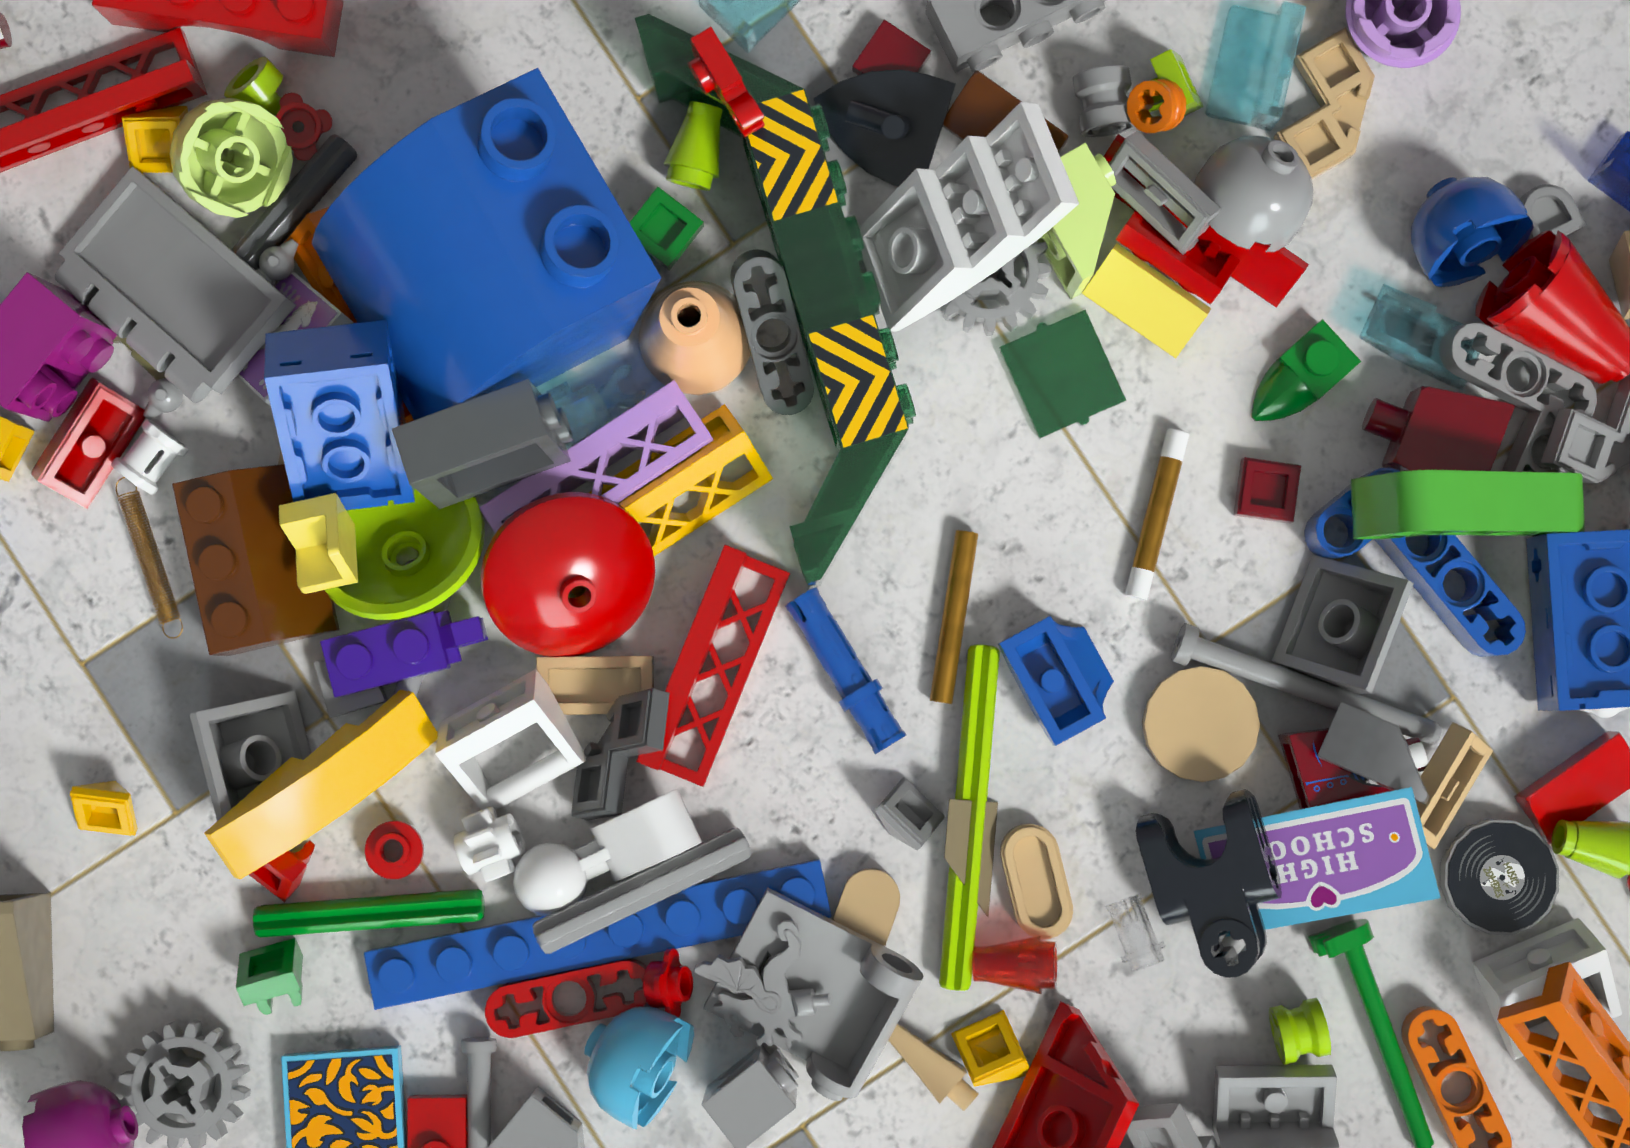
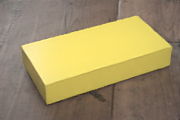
[1082,243,1211,359]

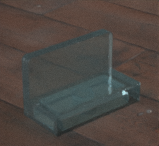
[1205,1,1306,131]

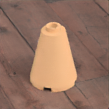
[639,281,751,395]

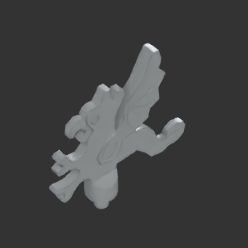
[694,920,831,1048]

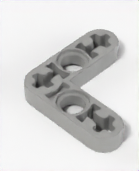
[1439,323,1597,473]

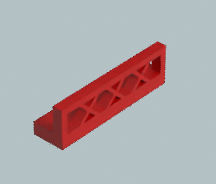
[0,27,207,173]
[636,545,790,787]

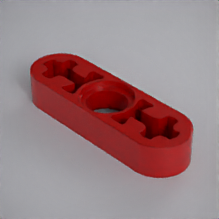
[485,958,647,1038]

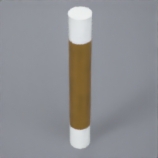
[1125,429,1189,601]

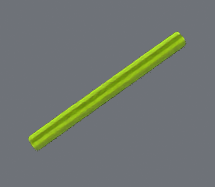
[939,644,1000,991]

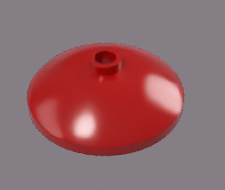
[481,492,655,657]

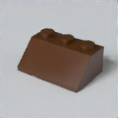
[172,464,340,656]

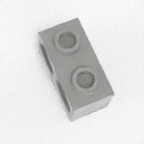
[701,1045,799,1148]

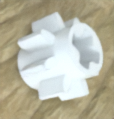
[454,807,525,882]

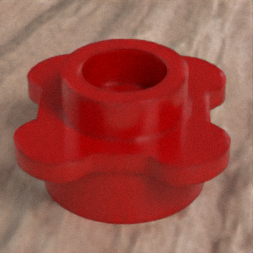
[276,92,332,161]
[643,949,693,1018]

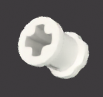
[111,418,189,495]

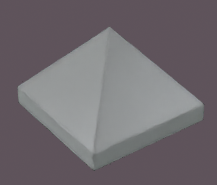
[875,777,945,850]

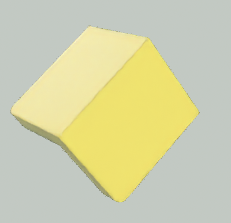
[279,493,358,594]

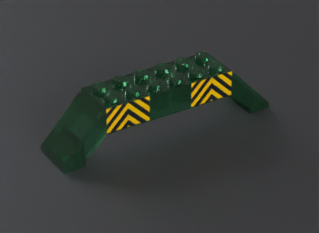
[635,14,916,590]

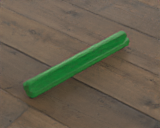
[253,889,485,938]

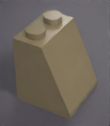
[0,893,54,1051]

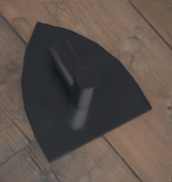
[813,69,956,187]

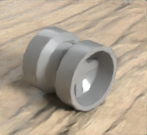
[1073,65,1135,137]

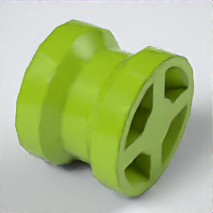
[1269,998,1331,1065]

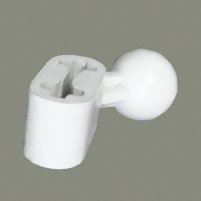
[513,789,702,917]

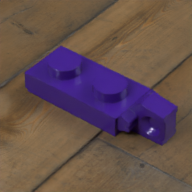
[320,610,488,698]

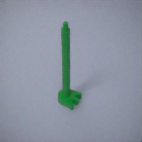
[1308,919,1434,1148]

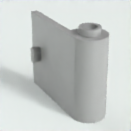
[703,887,923,1101]

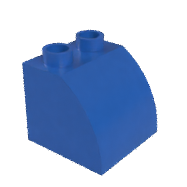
[312,68,661,420]

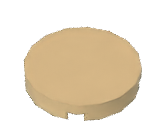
[1142,666,1260,782]

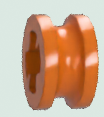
[1127,79,1186,133]

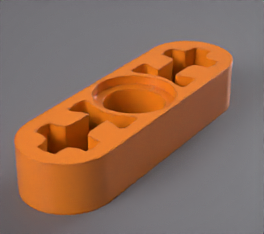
[1401,1006,1512,1148]

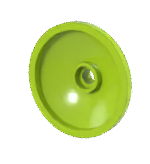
[325,489,485,620]

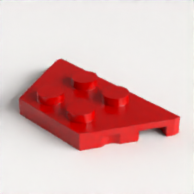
[992,1001,1139,1148]

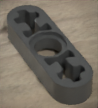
[730,249,814,415]

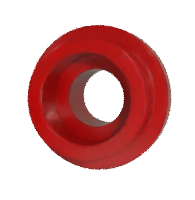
[365,821,424,879]

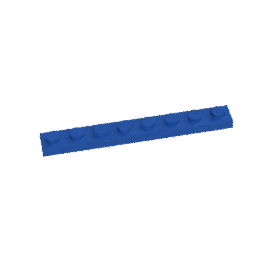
[364,859,832,1010]

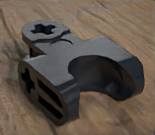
[1135,789,1282,978]

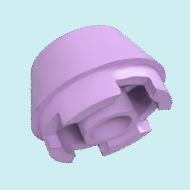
[1345,0,1461,68]

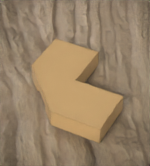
[1273,27,1375,180]

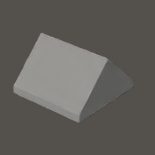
[1272,555,1414,694]
[190,691,311,821]

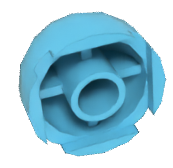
[584,1007,694,1130]

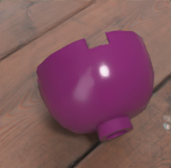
[22,1080,138,1148]

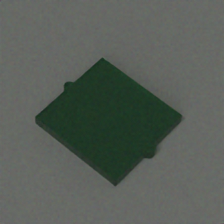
[999,309,1126,439]

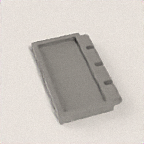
[55,166,296,403]

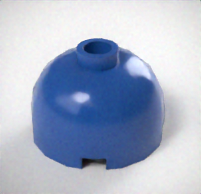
[1411,177,1534,287]

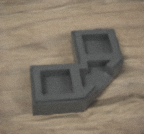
[571,688,670,820]

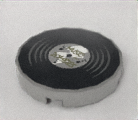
[1440,819,1559,935]

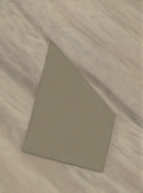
[944,799,998,917]

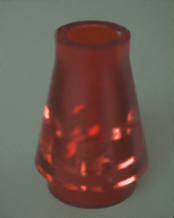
[972,936,1057,994]

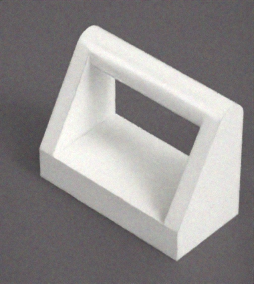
[435,669,586,810]
[1472,918,1622,1060]

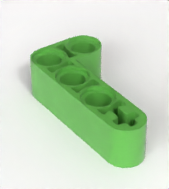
[1351,470,1585,539]

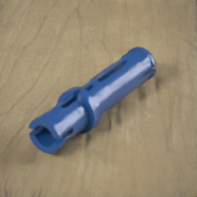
[785,587,906,754]

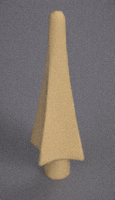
[888,1023,979,1111]

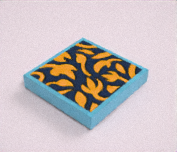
[281,1045,407,1148]

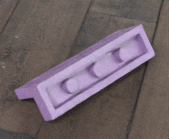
[479,380,713,533]

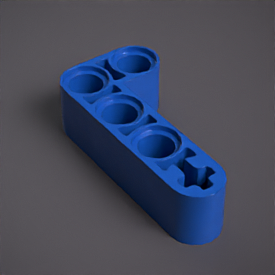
[1304,467,1526,657]

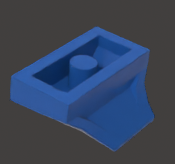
[998,616,1114,746]

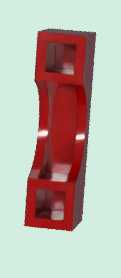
[92,0,344,57]

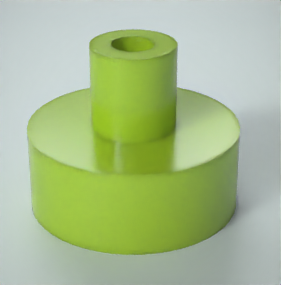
[224,56,283,116]

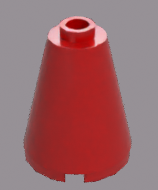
[1475,230,1630,384]

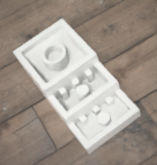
[853,102,1079,331]

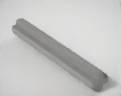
[532,828,751,954]

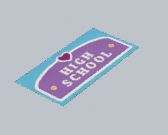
[1194,787,1441,937]

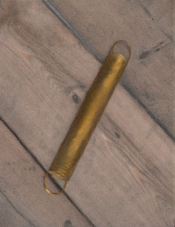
[115,477,183,639]

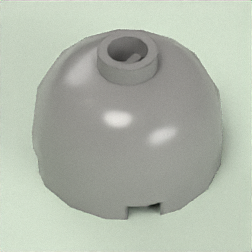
[1194,136,1313,252]

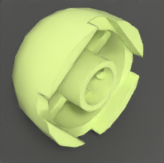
[169,98,293,218]

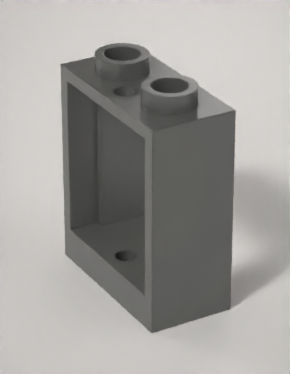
[392,379,574,509]

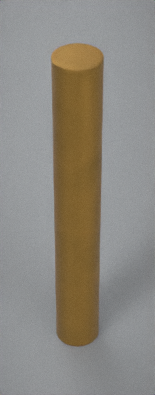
[929,530,978,704]

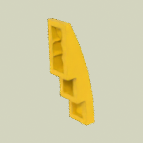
[204,690,438,879]

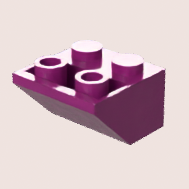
[0,272,117,422]

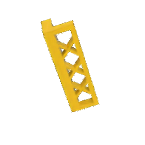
[571,404,773,598]

